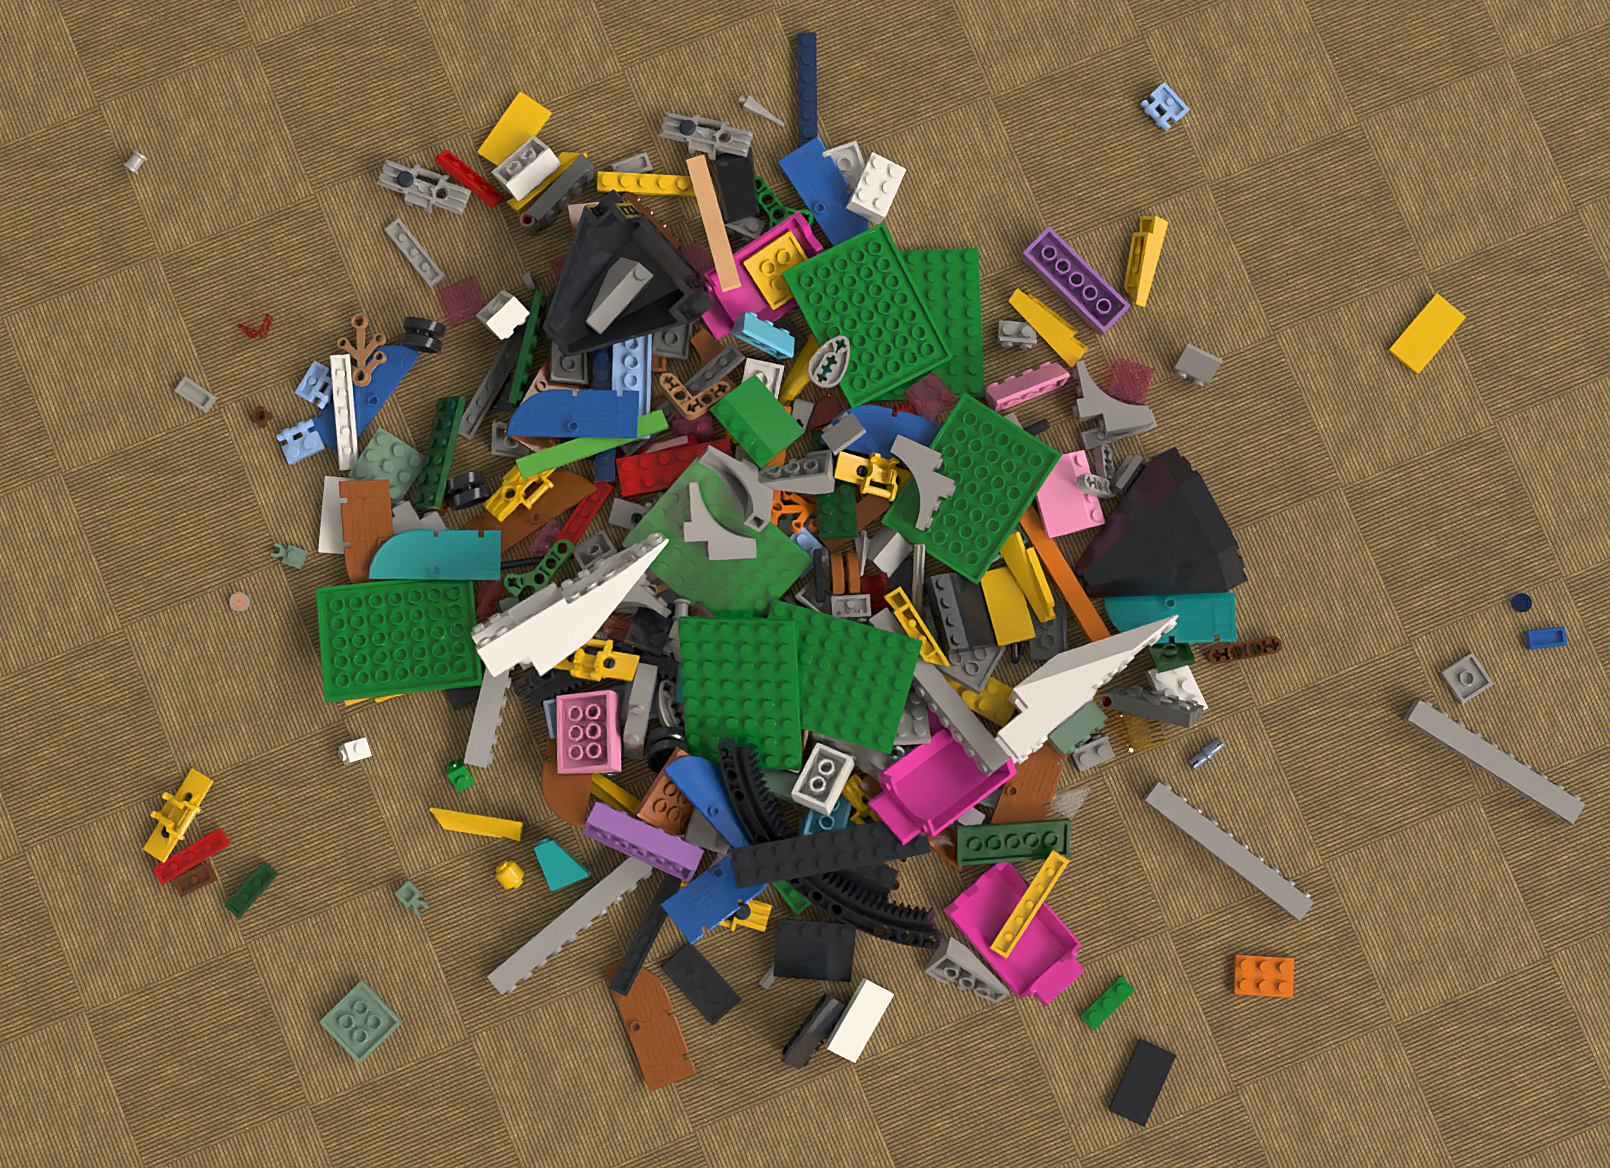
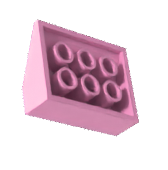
[984,362,1070,412]
[1035,450,1105,539]
[557,690,621,774]

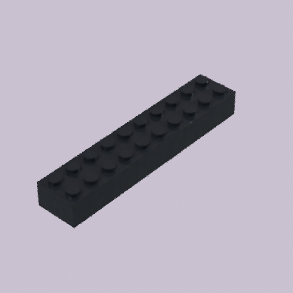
[728,821,931,889]

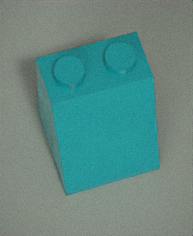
[534,837,591,892]

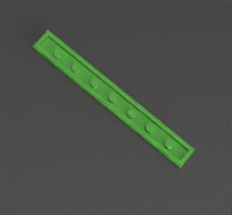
[516,409,668,479]

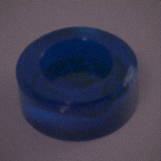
[1511,593,1532,613]

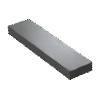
[384,217,446,288]
[1079,409,1158,452]

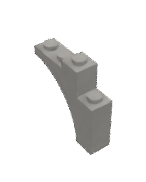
[1072,360,1152,436]
[890,434,956,531]
[698,445,773,532]
[680,482,757,560]
[392,500,449,537]
[612,573,671,618]
[623,663,658,760]

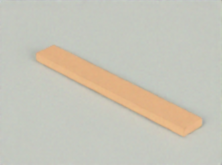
[686,154,741,292]

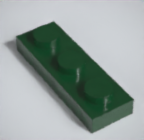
[224,861,279,919]

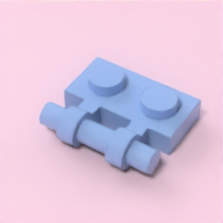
[1140,82,1190,132]
[295,360,333,409]
[276,419,325,465]

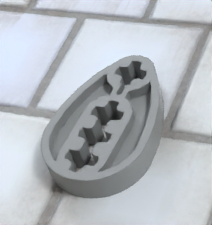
[808,335,850,388]
[655,679,685,732]

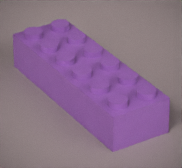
[1020,226,1130,337]
[583,802,704,883]

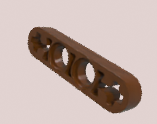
[1207,636,1282,664]

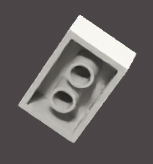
[491,136,561,201]
[846,152,906,225]
[475,290,530,340]
[1145,665,1208,725]
[791,742,854,816]

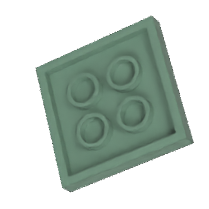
[348,427,425,504]
[319,980,403,1064]

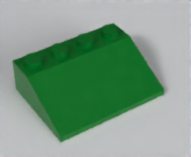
[710,374,805,470]

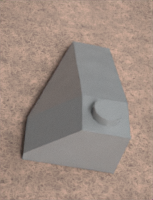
[757,450,835,494]
[924,937,1009,1003]

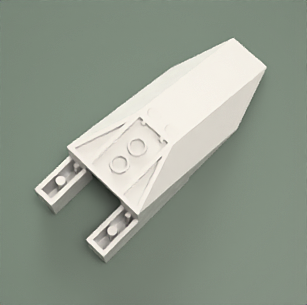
[470,532,669,677]
[995,615,1179,765]

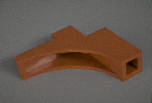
[688,327,737,426]

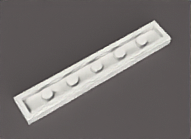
[330,354,359,471]

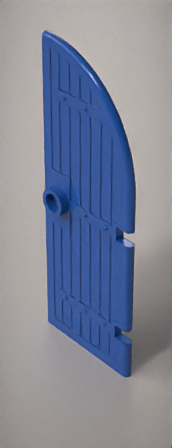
[778,137,869,247]
[308,345,421,452]
[506,389,639,439]
[820,405,946,462]
[663,756,766,848]
[661,854,767,945]

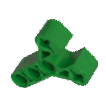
[755,176,813,230]
[504,539,574,597]

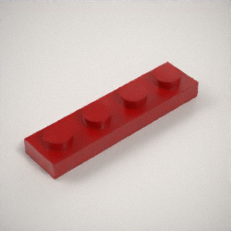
[434,149,505,208]
[555,480,614,549]
[152,828,231,885]

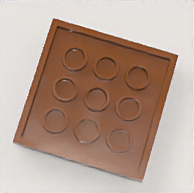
[634,747,695,844]

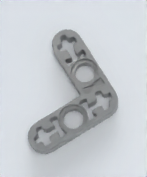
[1077,444,1117,499]

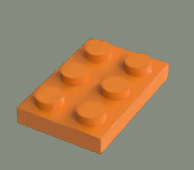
[1233,954,1294,998]

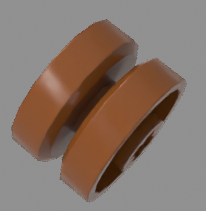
[829,551,860,595]

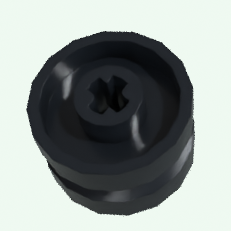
[399,317,447,354]
[445,471,491,511]
[645,726,690,774]

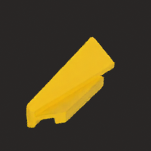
[507,152,588,216]
[1124,216,1168,307]
[1009,288,1088,367]
[778,333,819,406]
[1000,532,1056,623]
[884,587,951,667]
[590,773,655,828]
[430,807,524,841]

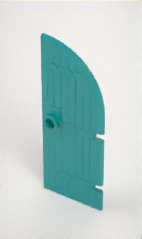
[369,529,501,580]
[1103,593,1237,644]

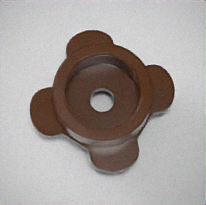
[250,406,273,428]

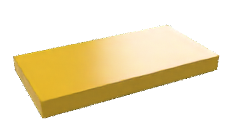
[477,92,552,167]
[1388,293,1466,375]
[980,566,1036,648]

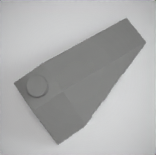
[586,257,654,335]

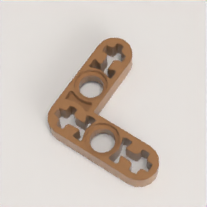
[659,373,730,420]

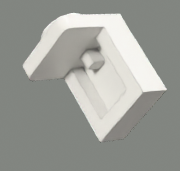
[338,737,372,765]

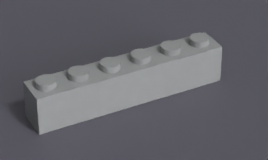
[464,665,515,768]

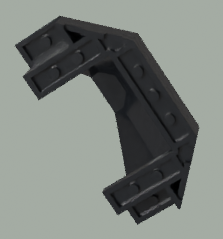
[543,189,715,357]
[1074,447,1248,598]

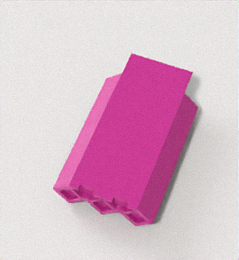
[701,211,824,340]
[867,726,1017,845]
[943,862,1085,1006]

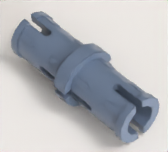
[1187,737,1225,771]

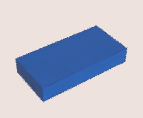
[1525,626,1567,650]

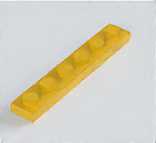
[597,171,696,197]
[990,850,1069,959]

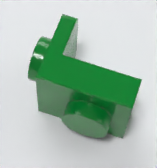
[445,758,475,793]

